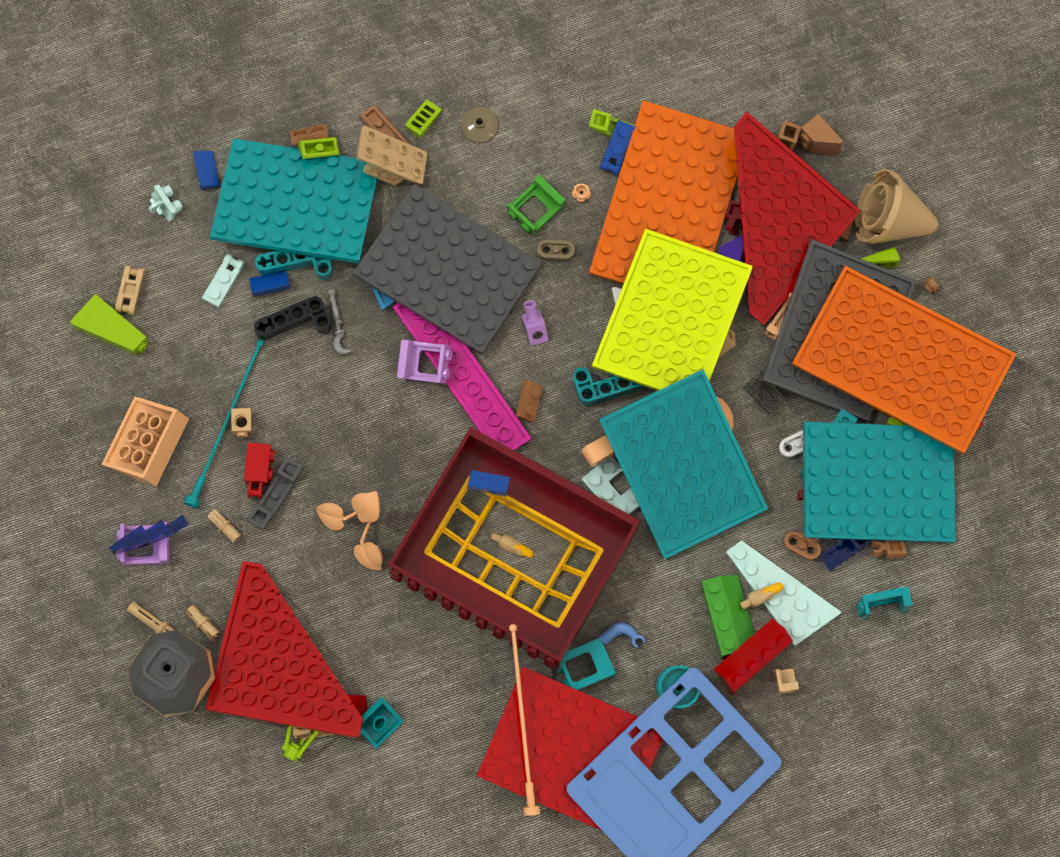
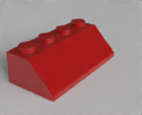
[714,618,793,695]

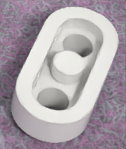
[779,430,803,458]

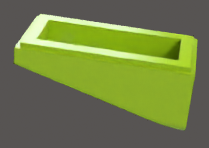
[405,99,442,139]
[861,247,900,268]

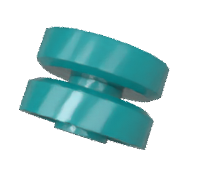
[655,665,700,709]

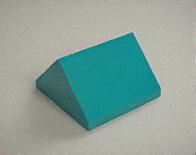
[361,697,404,749]

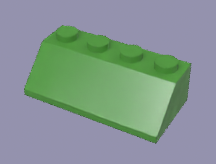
[700,575,754,659]

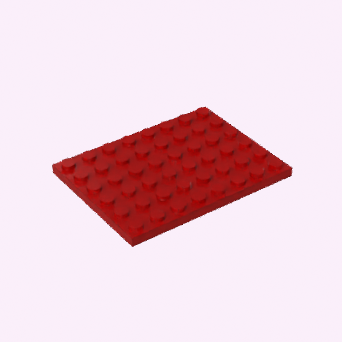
[476,667,663,831]

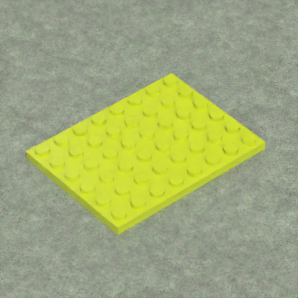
[592,229,753,391]

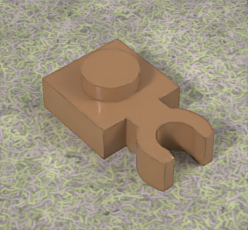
[870,540,907,558]

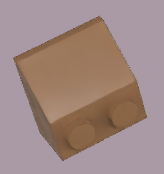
[798,114,843,156]

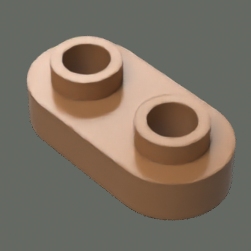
[784,531,821,561]

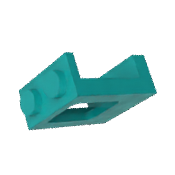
[856,586,913,621]
[558,638,616,690]

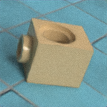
[231,408,253,438]

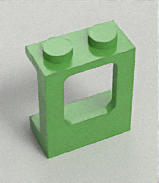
[507,174,566,236]

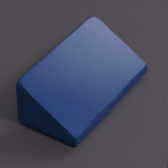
[193,151,220,190]
[249,270,290,297]
[468,470,510,496]

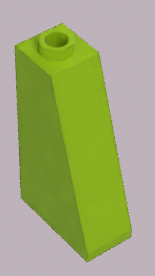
[70,294,148,356]

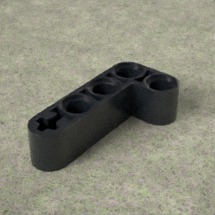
[254,296,332,340]

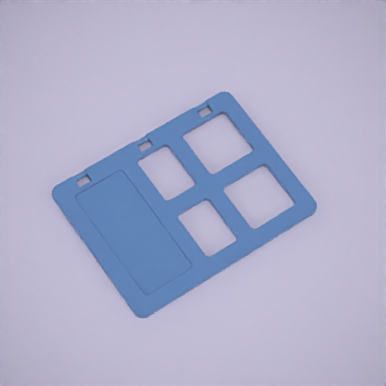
[566,668,781,857]

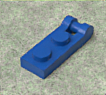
[599,120,635,176]

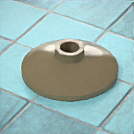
[461,107,498,143]

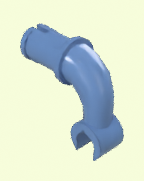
[598,622,645,648]

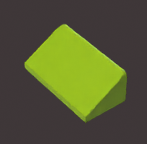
[298,137,340,159]

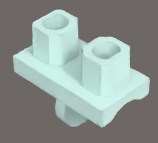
[149,184,183,222]

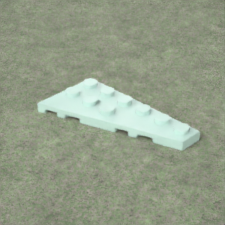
[726,541,842,647]

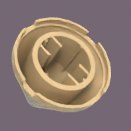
[854,169,939,244]

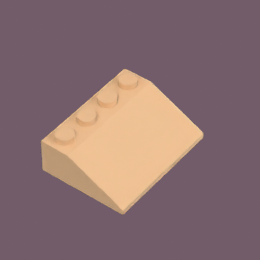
[102,396,189,487]

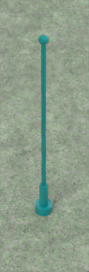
[183,340,264,509]

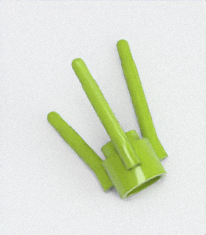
[282,726,319,762]

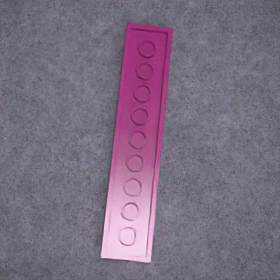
[393,304,532,451]

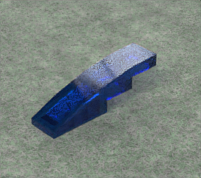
[109,515,189,554]
[819,539,874,572]

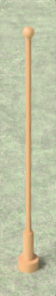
[509,624,540,816]

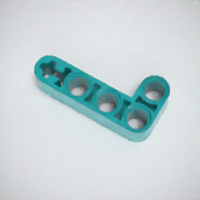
[255,251,333,281]
[573,367,647,406]

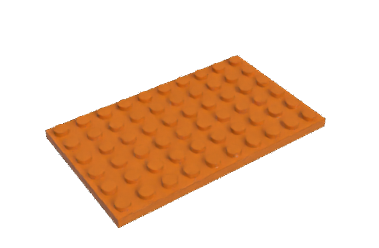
[588,100,737,285]
[792,266,1016,455]

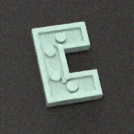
[581,457,639,515]

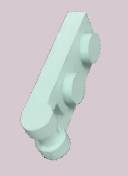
[202,253,245,308]

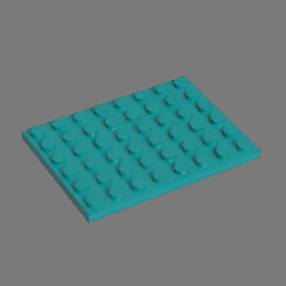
[210,138,377,264]
[598,369,768,559]
[803,422,955,543]

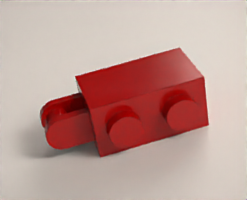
[244,443,275,499]

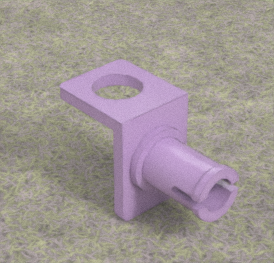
[522,300,548,346]

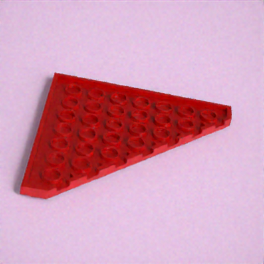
[734,112,861,326]
[205,561,363,739]

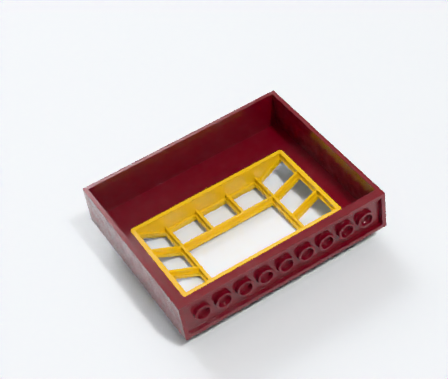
[388,427,640,669]

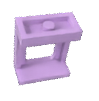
[397,340,452,384]
[117,522,169,566]

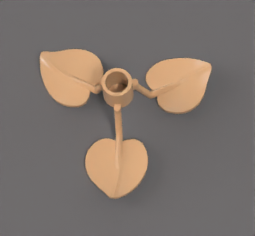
[316,491,383,570]

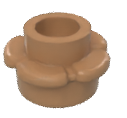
[924,277,940,294]

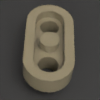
[537,239,575,261]

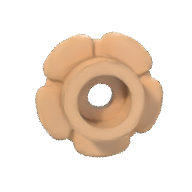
[572,184,591,202]

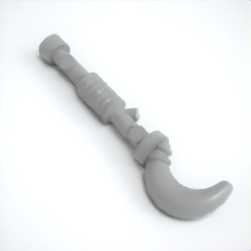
[328,289,351,355]

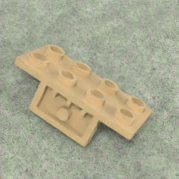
[357,125,427,186]

